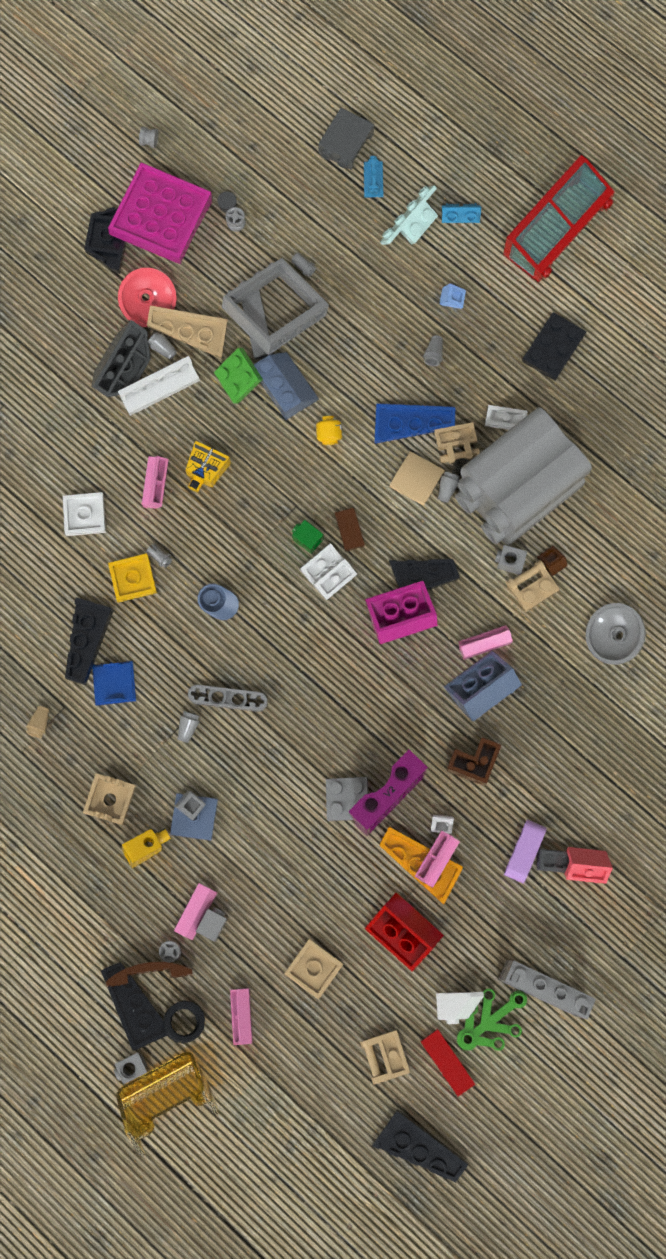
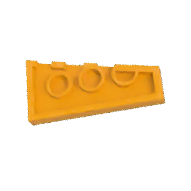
[379,827,463,905]

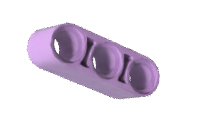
[504,819,547,884]

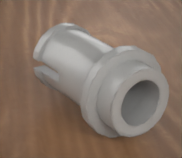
[291,252,316,277]
[146,543,173,568]

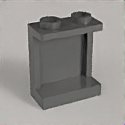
[318,108,374,170]

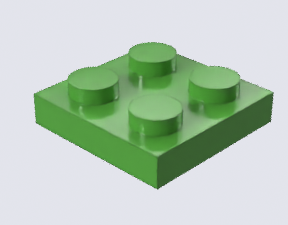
[214,348,263,404]

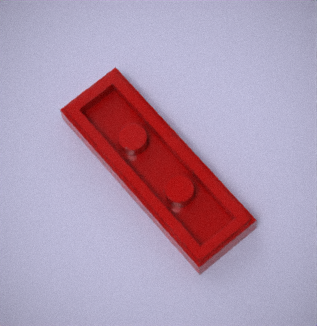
[420,1029,475,1097]

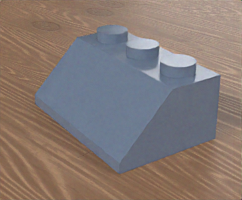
[254,352,319,420]
[444,651,522,721]

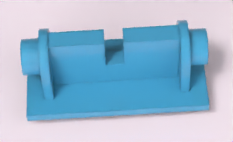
[364,156,383,198]
[442,203,481,223]

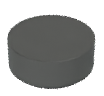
[217,191,237,212]

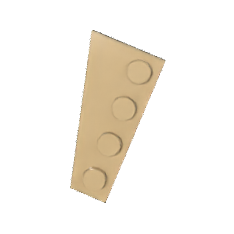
[147,306,228,359]

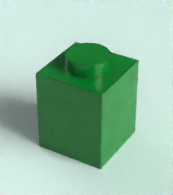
[292,520,324,554]

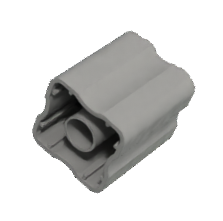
[455,407,592,546]

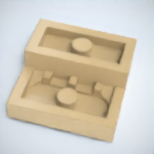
[389,451,445,506]

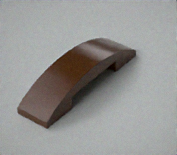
[105,962,193,987]

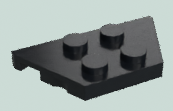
[84,207,126,274]

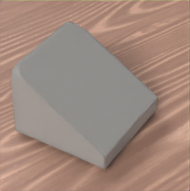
[174,791,206,820]

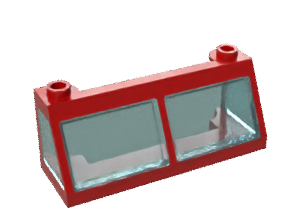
[503,155,615,282]

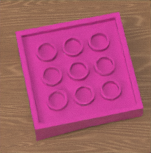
[108,163,212,264]

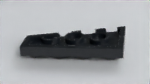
[65,597,114,686]
[101,962,167,1051]
[372,1109,469,1183]

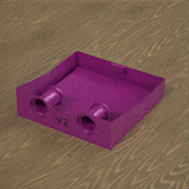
[348,749,428,837]

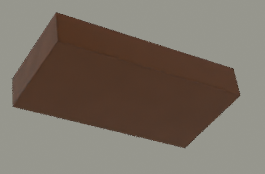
[334,508,365,552]

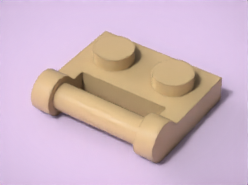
[506,560,560,613]
[360,1030,410,1085]

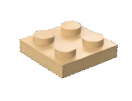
[284,939,343,1000]

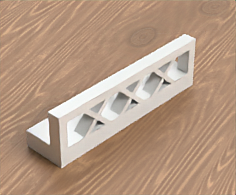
[118,356,200,416]

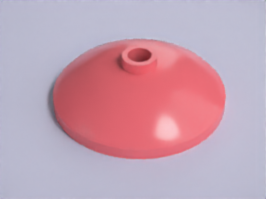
[118,268,176,327]

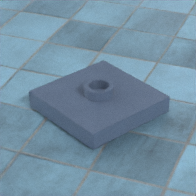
[170,793,218,841]

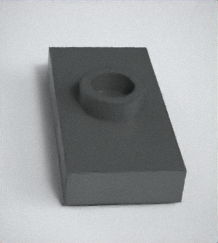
[537,849,570,873]

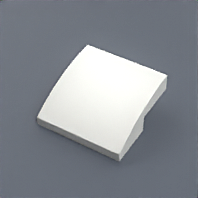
[299,543,357,600]

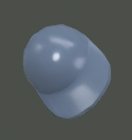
[197,583,239,620]

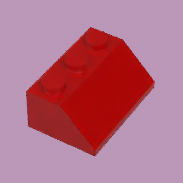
[364,893,444,971]

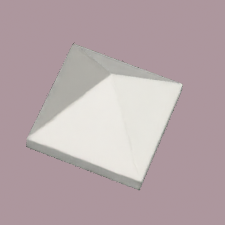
[431,814,454,834]

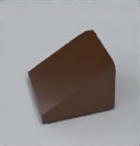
[537,546,568,576]

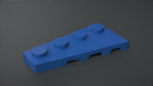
[375,404,456,444]

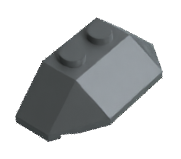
[91,320,150,398]

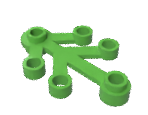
[457,988,527,1051]

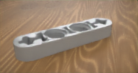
[188,685,268,712]

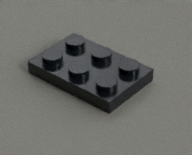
[522,312,587,381]

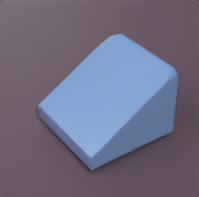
[440,283,466,309]

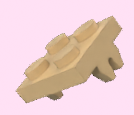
[83,773,136,825]

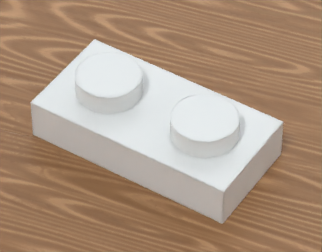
[485,405,528,430]

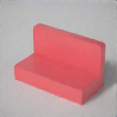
[565,847,613,884]

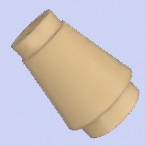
[26,706,49,738]

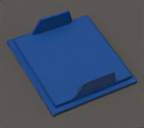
[92,661,136,706]

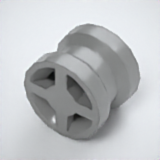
[139,126,159,148]
[226,207,246,232]
[159,941,182,963]

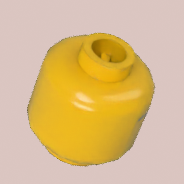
[316,416,342,445]

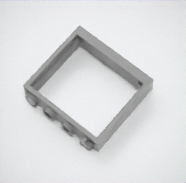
[222,258,329,355]
[498,960,596,1020]

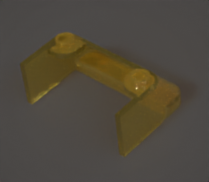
[116,1052,220,1157]

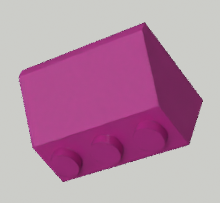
[365,581,438,644]

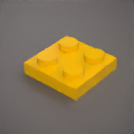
[108,553,157,603]

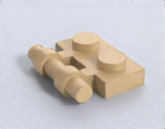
[434,422,480,464]

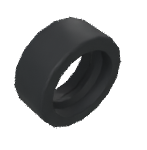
[163,1001,205,1044]

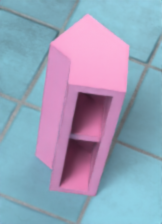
[142,456,168,509]
[458,625,512,660]
[415,831,460,888]
[174,883,217,940]
[230,988,253,1045]

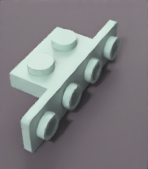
[380,185,438,245]

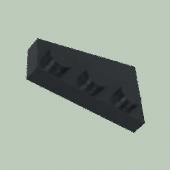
[389,559,460,591]

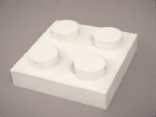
[63,492,106,536]

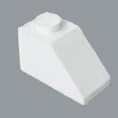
[436,992,484,1024]

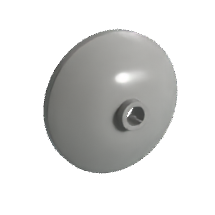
[586,603,646,665]

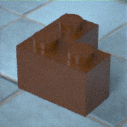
[446,737,501,786]

